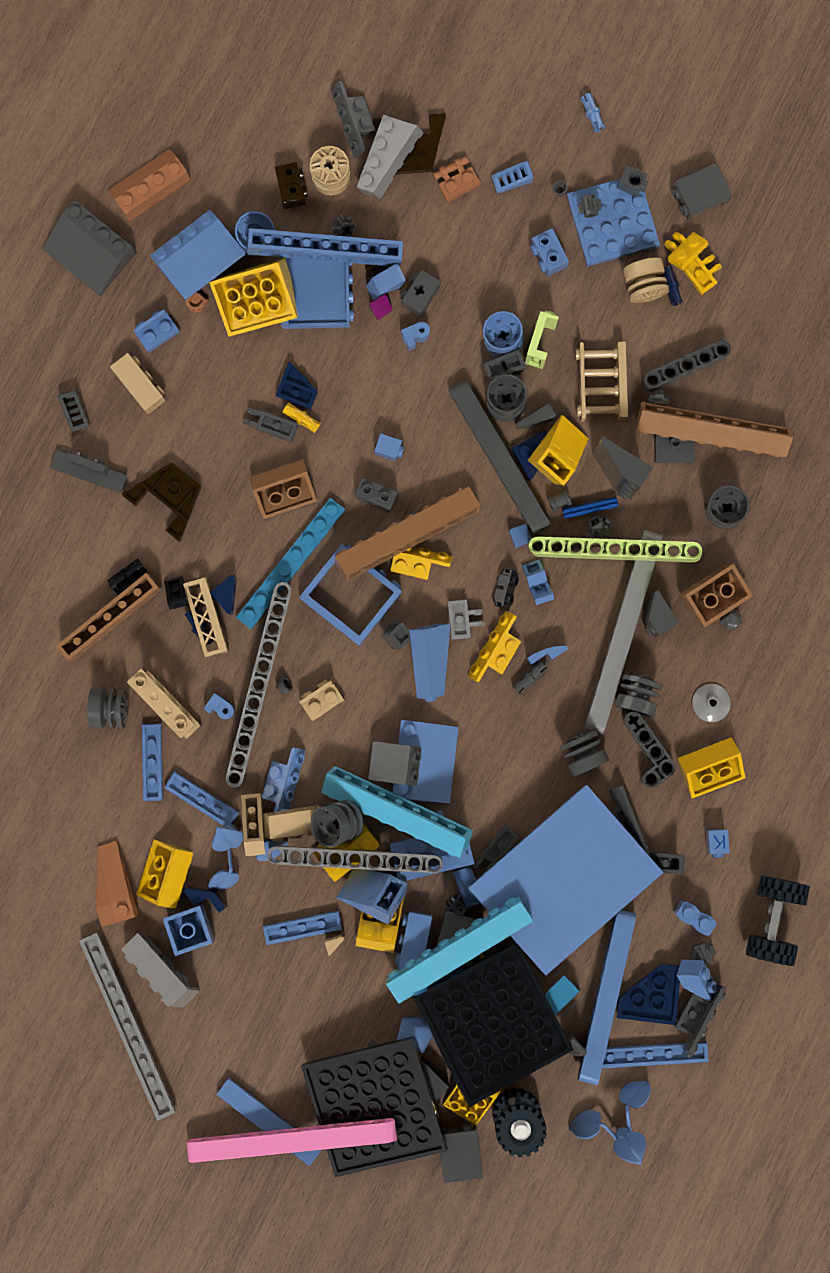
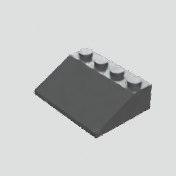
[42,200,136,296]
[593,436,653,500]

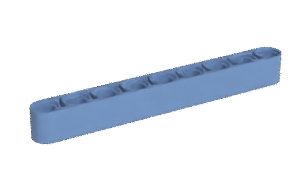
[577,910,636,1085]

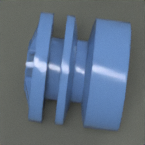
[234,211,275,257]
[483,311,523,358]

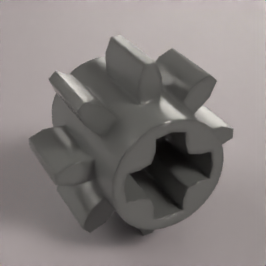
[578,195,602,218]
[330,214,355,237]
[647,390,668,406]
[587,515,612,539]
[691,941,716,964]

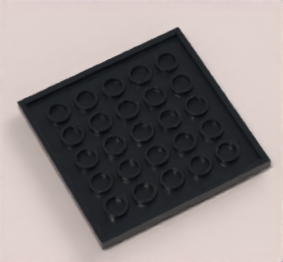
[413,943,573,1107]
[301,1036,448,1177]

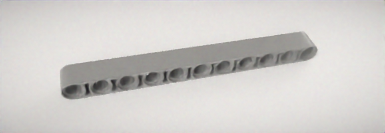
[584,530,663,734]
[226,582,291,787]

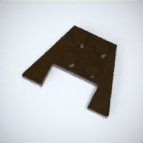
[373,113,446,175]
[122,462,202,542]

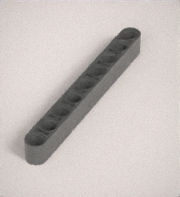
[448,380,550,534]

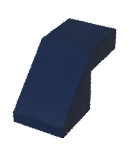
[184,887,227,913]

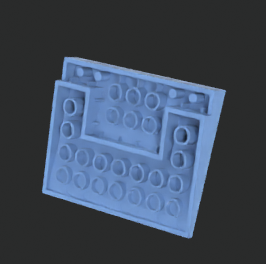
[468,784,663,975]

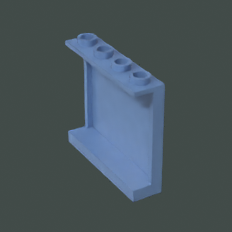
[280,257,354,329]

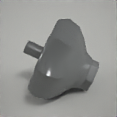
[720,609,742,629]

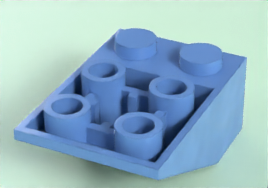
[337,869,408,924]

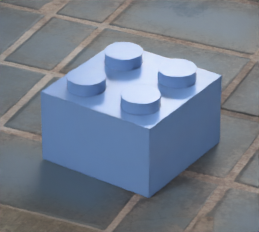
[163,904,215,956]

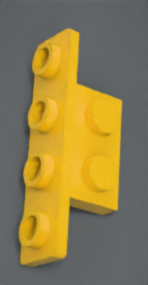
[391,547,453,580]
[467,611,521,682]

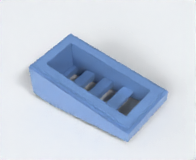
[491,161,533,194]

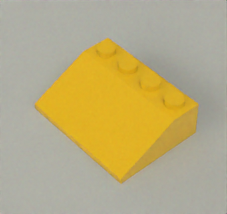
[209,258,298,337]

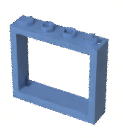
[299,544,402,646]

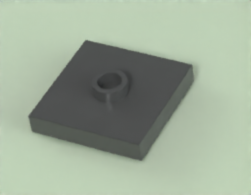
[655,434,694,463]

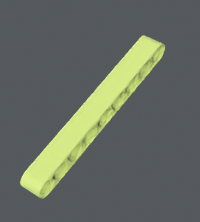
[529,537,702,562]

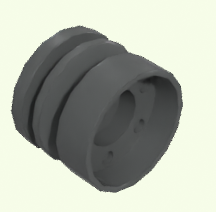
[487,374,527,422]
[706,485,750,529]
[615,674,663,717]
[87,688,129,729]
[559,730,609,777]
[310,800,363,848]

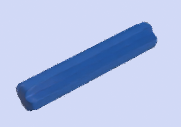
[562,497,618,519]

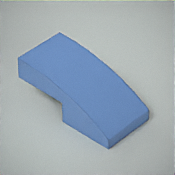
[527,646,568,665]

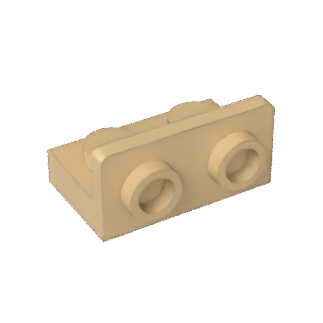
[299,680,344,721]

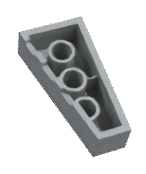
[357,115,423,199]
[121,933,200,1007]

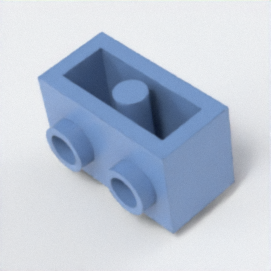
[530,228,569,277]

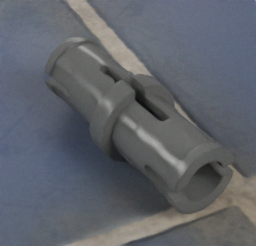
[512,661,548,695]

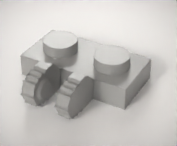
[448,600,485,640]

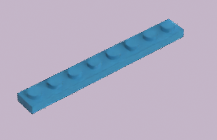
[236,498,346,630]

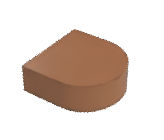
[186,292,209,313]

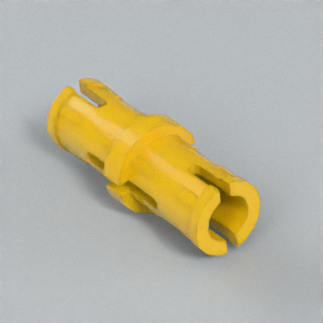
[282,403,321,433]

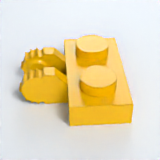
[664,232,708,270]
[682,254,722,296]

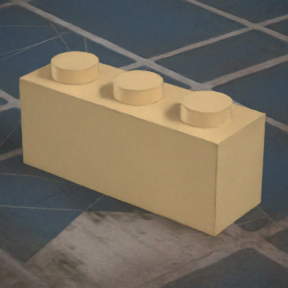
[110,353,166,414]
[241,793,265,856]
[263,805,321,842]

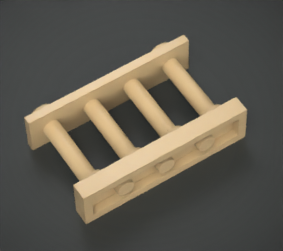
[575,342,628,422]
[127,669,201,739]

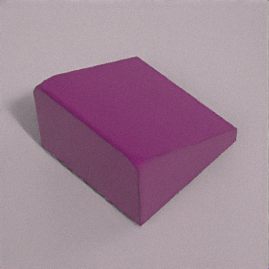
[369,294,392,320]

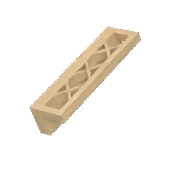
[183,577,229,658]

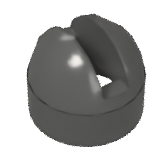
[553,180,568,196]
[276,677,293,694]

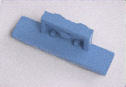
[261,747,306,812]

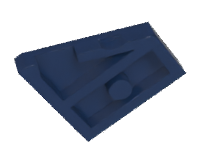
[275,362,318,410]
[511,430,547,481]

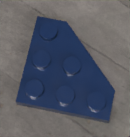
[616,963,680,1025]

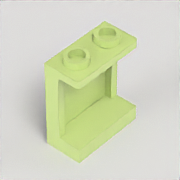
[525,311,559,369]

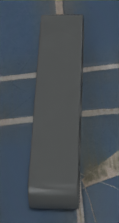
[642,340,731,392]

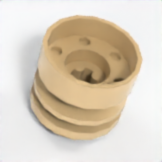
[309,146,351,196]
[623,258,670,303]

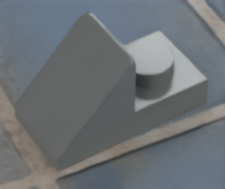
[649,852,685,875]

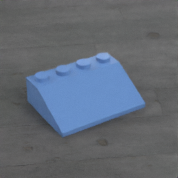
[150,210,246,300]
[393,720,459,804]

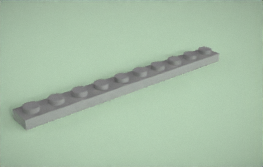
[79,932,176,1121]

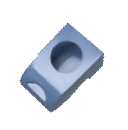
[401,322,430,351]
[204,693,235,719]

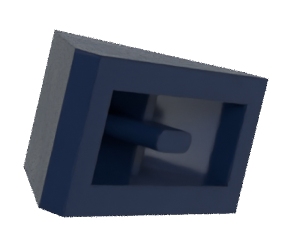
[210,575,237,615]

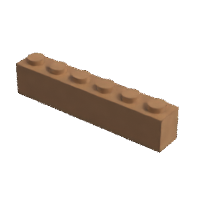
[56,573,162,662]

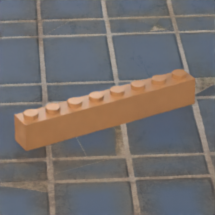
[636,402,793,458]
[335,486,480,582]

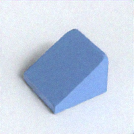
[508,524,532,549]

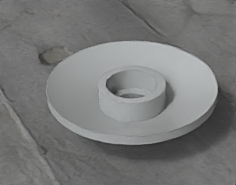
[692,684,731,722]

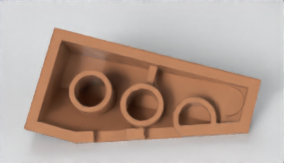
[96,841,139,927]

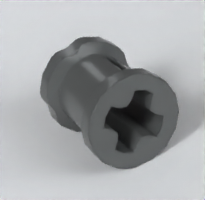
[547,489,571,512]

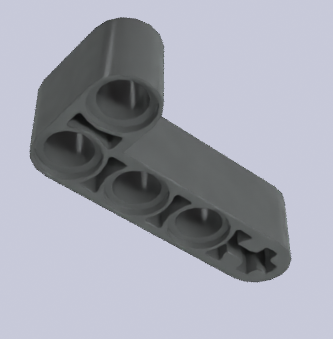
[623,712,676,788]

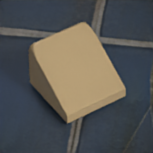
[325,934,345,956]

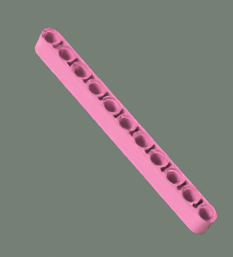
[186,1118,397,1163]

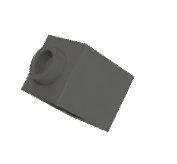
[617,165,648,197]
[381,622,410,649]

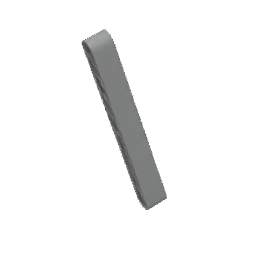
[267,845,443,873]

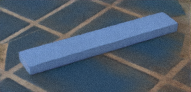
[602,1041,709,1068]
[216,1078,321,1166]

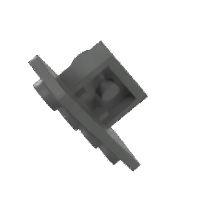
[331,81,375,158]
[50,450,127,493]
[610,786,651,858]
[674,985,726,1058]

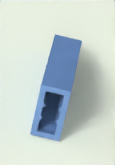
[409,623,450,702]

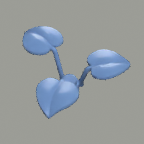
[208,824,288,891]
[569,1081,651,1165]

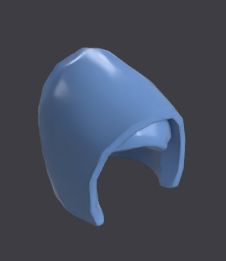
[397,1017,433,1053]

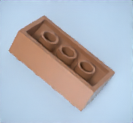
[108,149,191,222]

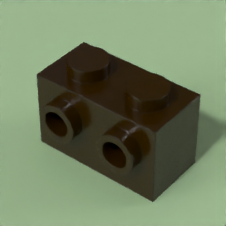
[275,162,308,209]

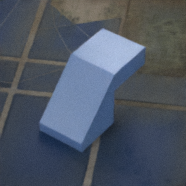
[366,264,406,301]
[522,559,554,605]

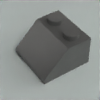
[644,590,679,638]

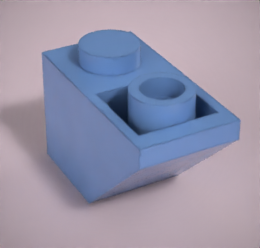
[677,960,717,1001]

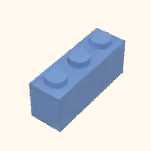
[395,910,432,970]

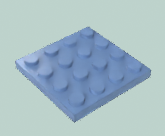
[566,179,660,267]

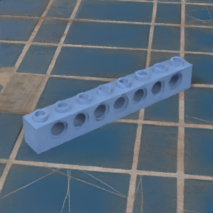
[247,228,403,266]

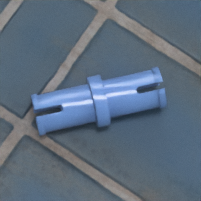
[580,93,605,133]

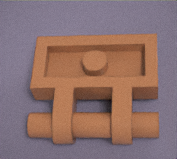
[432,156,480,203]

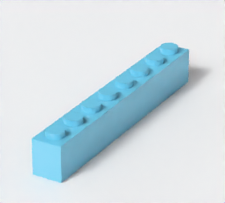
[321,766,473,858]
[386,897,533,1003]

